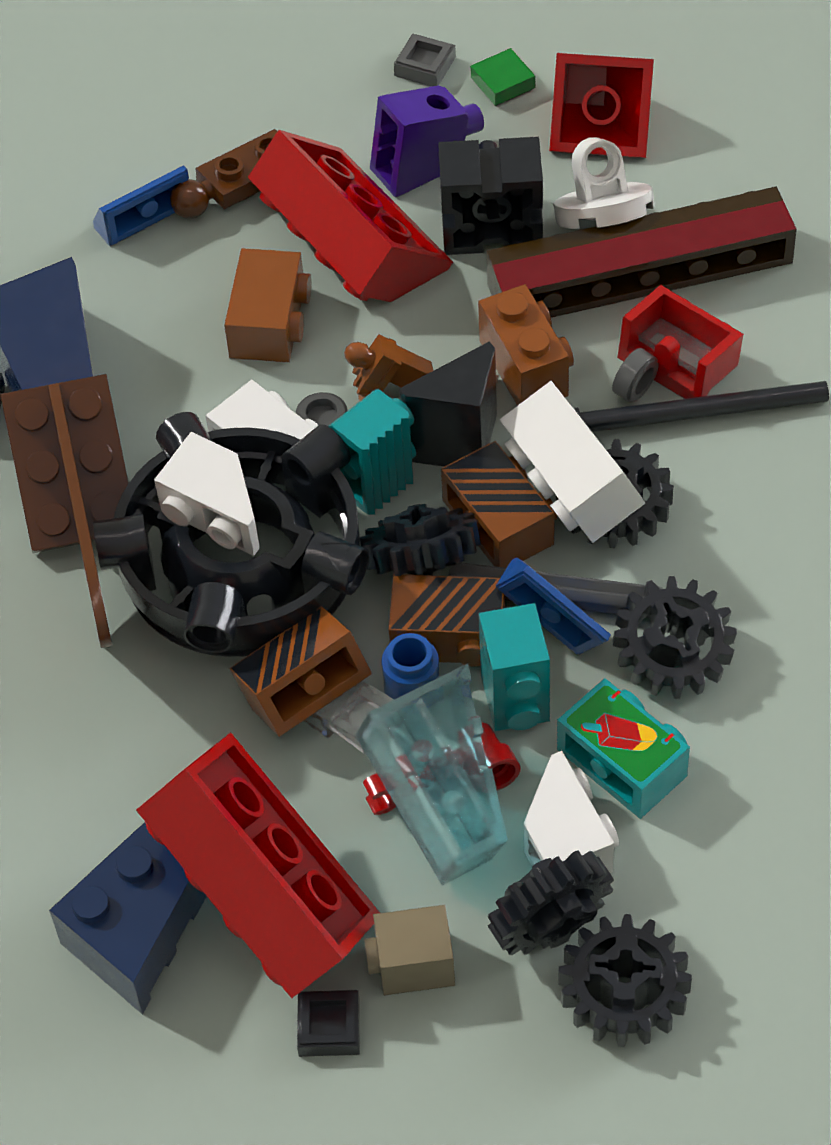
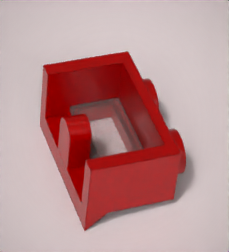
[617,285,744,399]

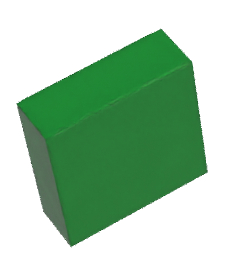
[470,48,536,106]

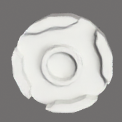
[553,137,655,229]

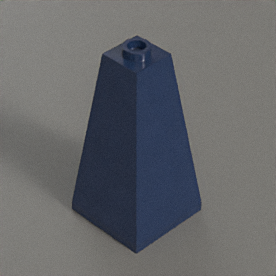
[0,257,93,392]

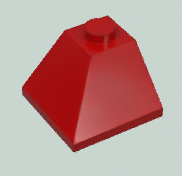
[549,53,654,158]

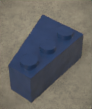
[49,822,207,1015]

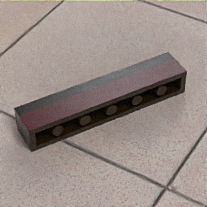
[487,186,797,318]

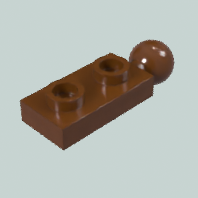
[170,129,277,219]

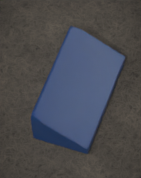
[93,165,189,246]
[496,557,611,655]

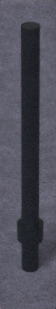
[573,381,829,432]

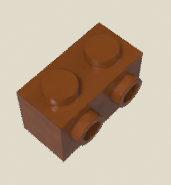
[478,284,574,406]

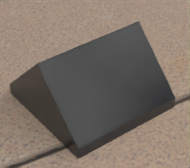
[399,341,497,467]

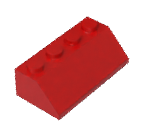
[248,130,453,302]
[136,732,380,999]

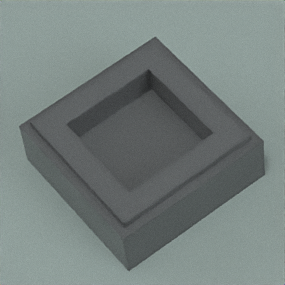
[394,33,456,86]

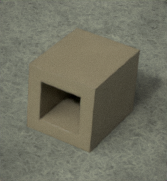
[364,905,455,996]

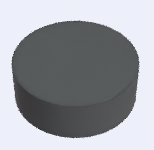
[612,348,659,402]
[296,392,348,426]

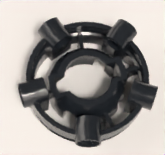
[93,412,369,657]

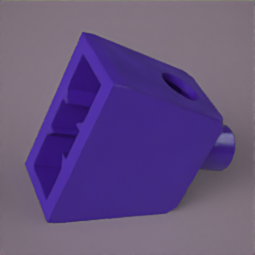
[370,85,484,198]

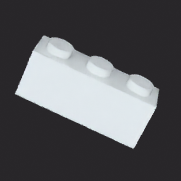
[499,381,646,543]

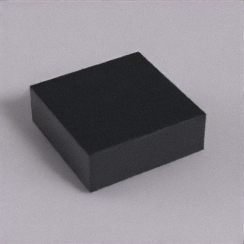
[297,990,360,1057]

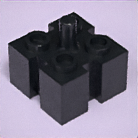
[438,136,543,255]

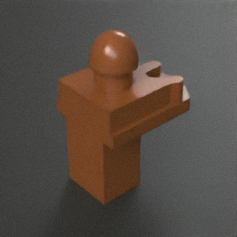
[344,334,434,401]

